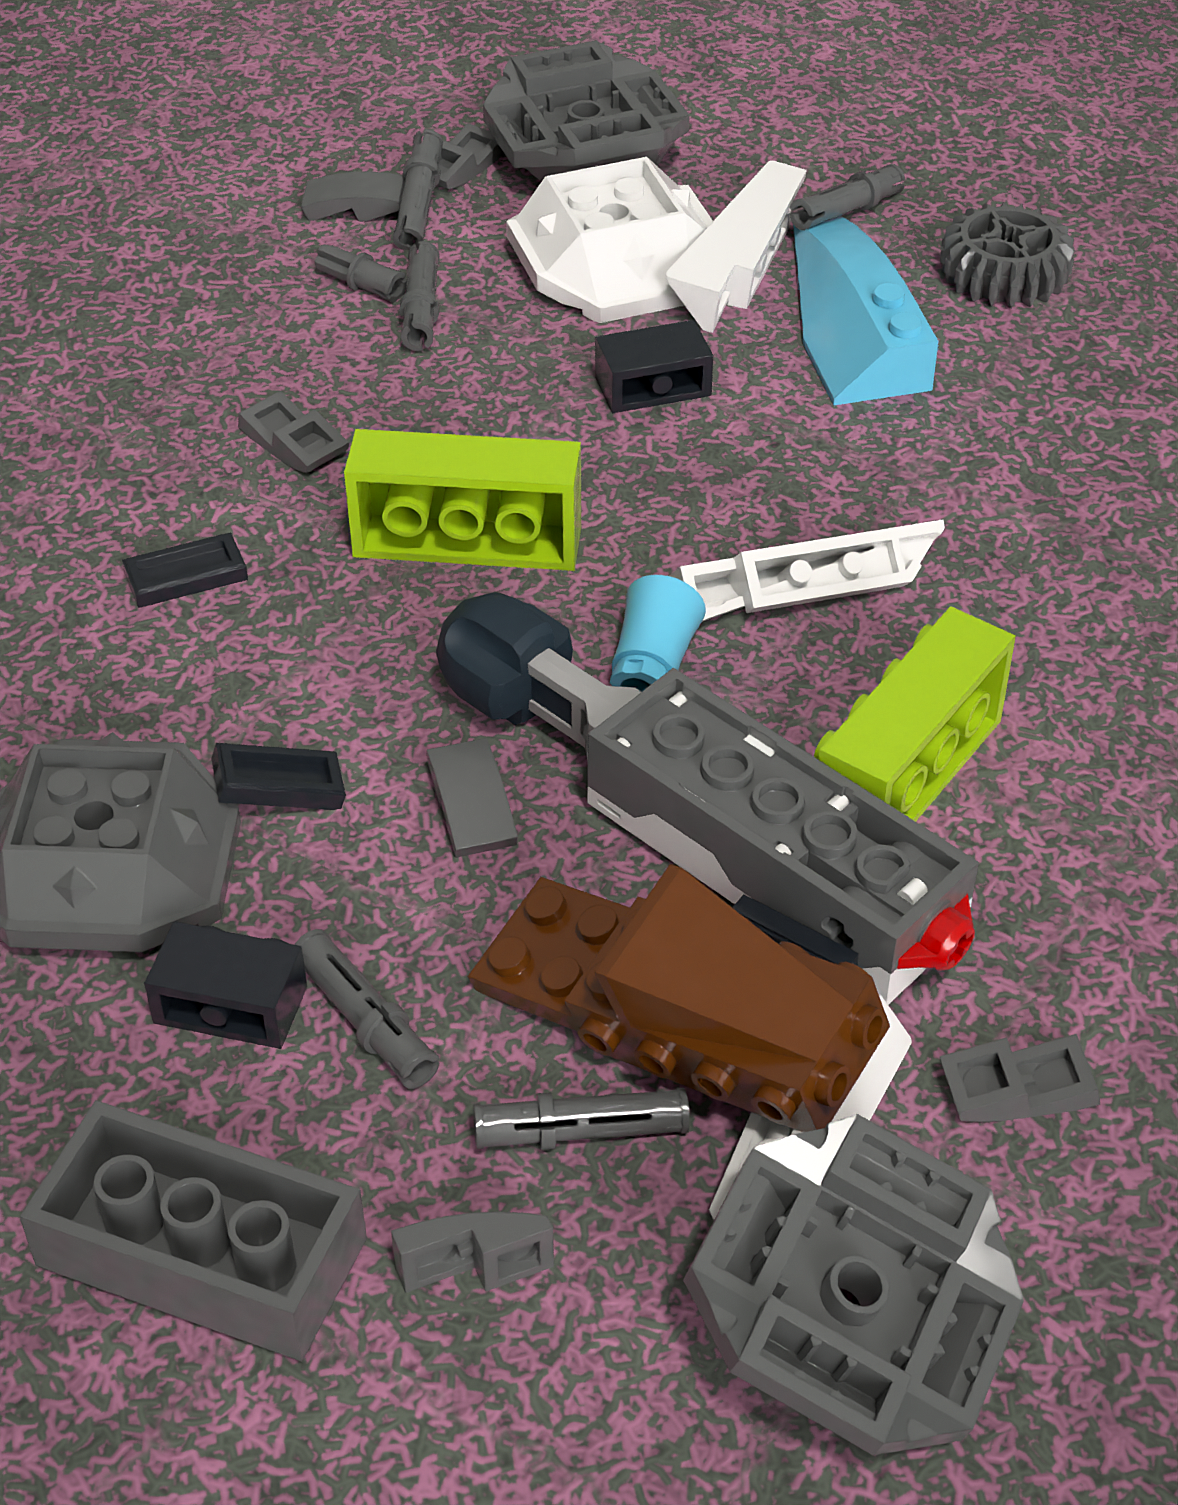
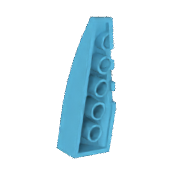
[793,216,939,406]

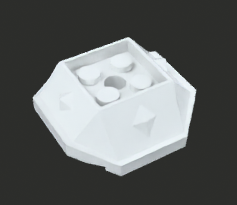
[506,157,713,323]

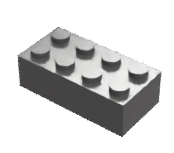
[20,1100,367,1362]

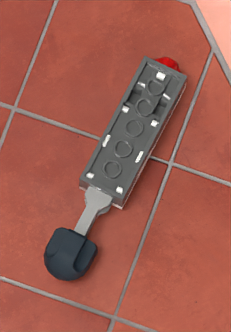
[436,591,979,1005]

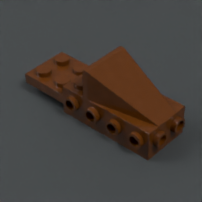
[467,864,890,1132]

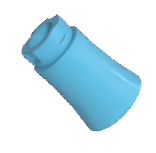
[610,575,706,692]

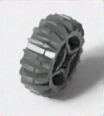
[940,202,1075,309]

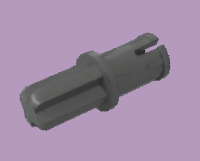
[314,244,407,303]

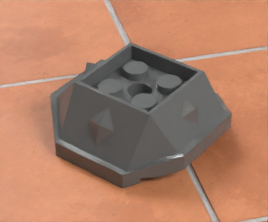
[483,40,690,182]
[0,732,241,952]
[683,1114,1024,1455]

